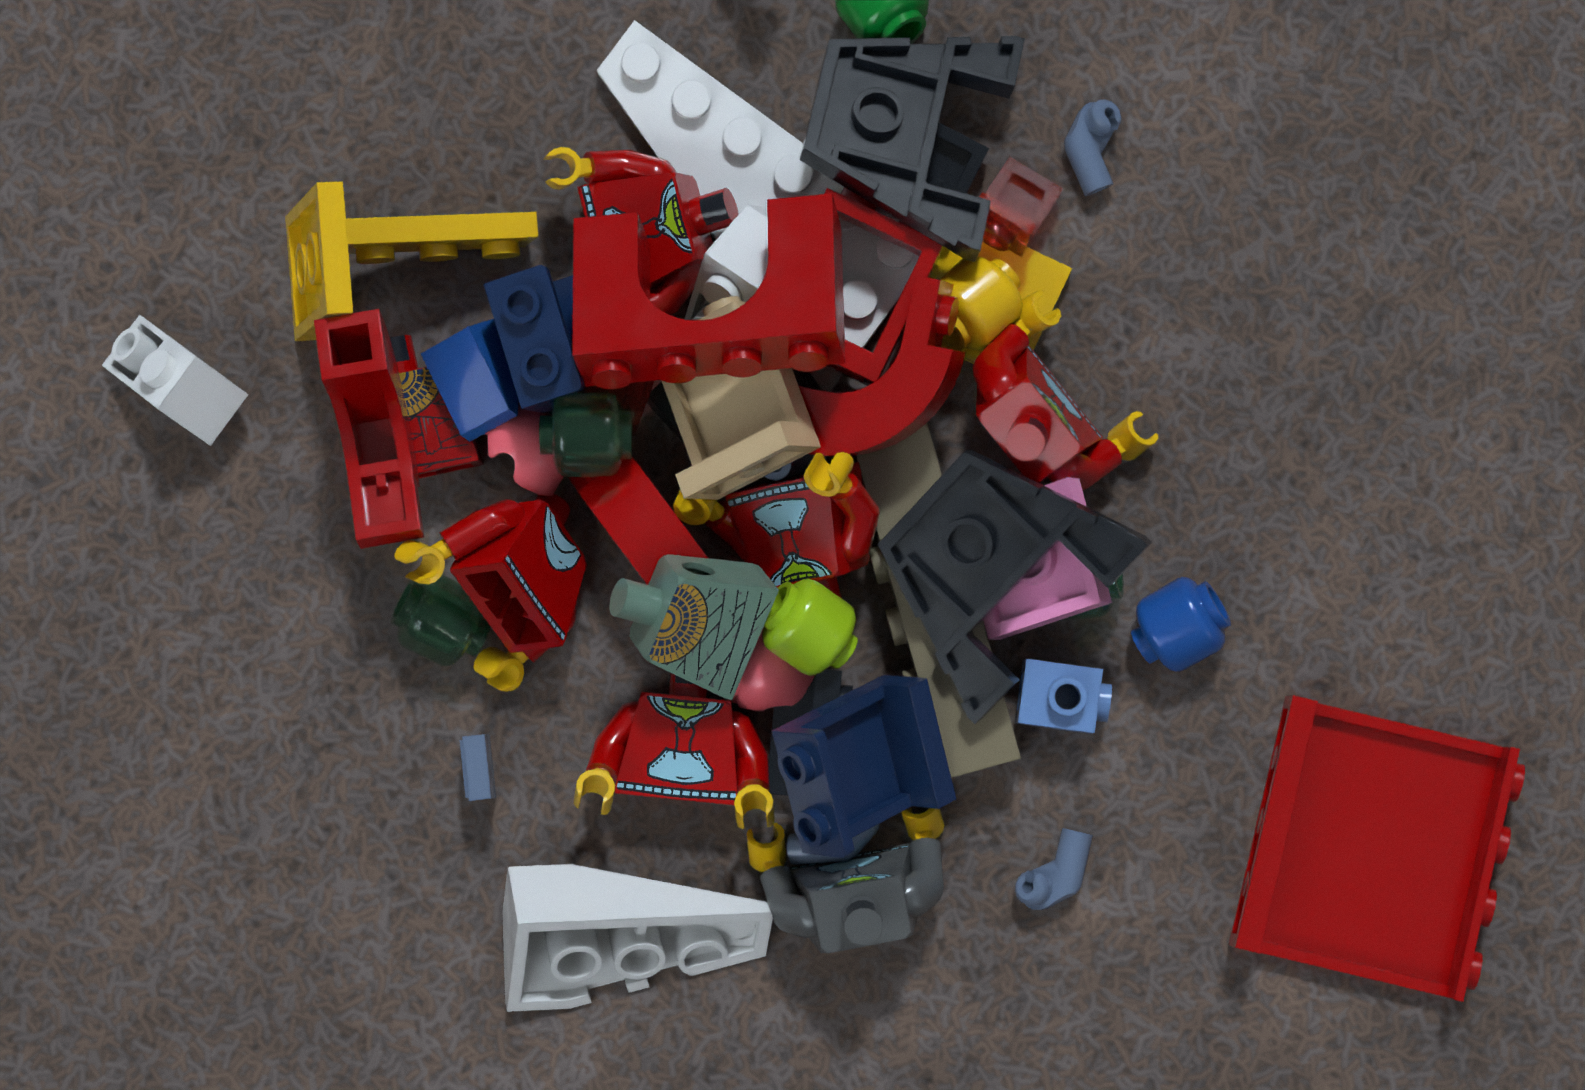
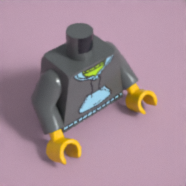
[747,807,944,954]

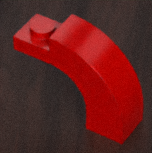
[798,275,966,456]
[314,309,425,549]
[565,431,708,585]

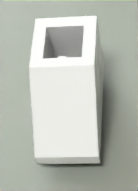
[685,205,768,320]
[102,315,249,446]

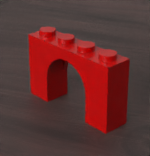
[572,193,845,389]

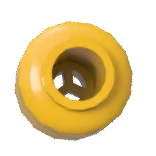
[939,256,1023,350]

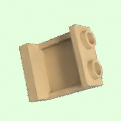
[661,296,821,500]

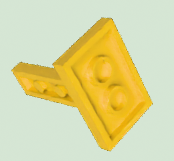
[285,181,538,341]

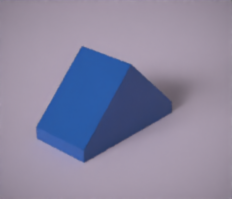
[421,319,519,442]

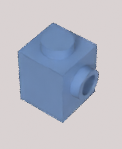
[1014,659,1112,734]

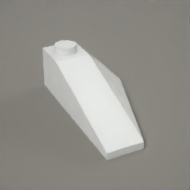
[503,864,773,1012]

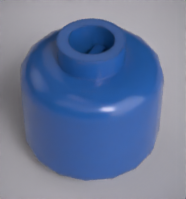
[1131,577,1231,672]

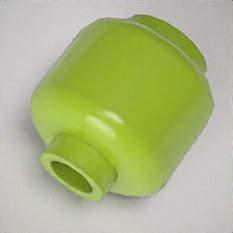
[762,579,858,676]

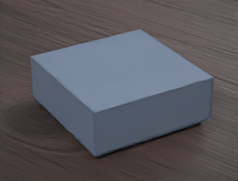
[460,734,496,801]

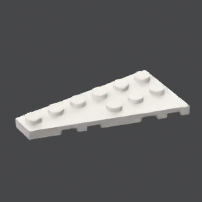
[597,20,919,391]

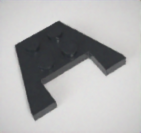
[799,36,1025,262]
[878,449,1153,724]

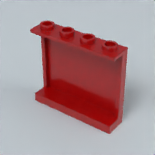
[1228,695,1525,1002]

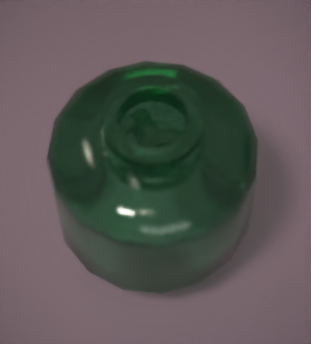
[539,392,633,477]
[391,574,491,667]

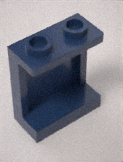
[484,265,617,416]
[772,675,956,858]

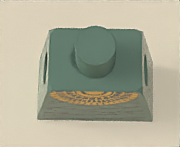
[609,554,779,700]

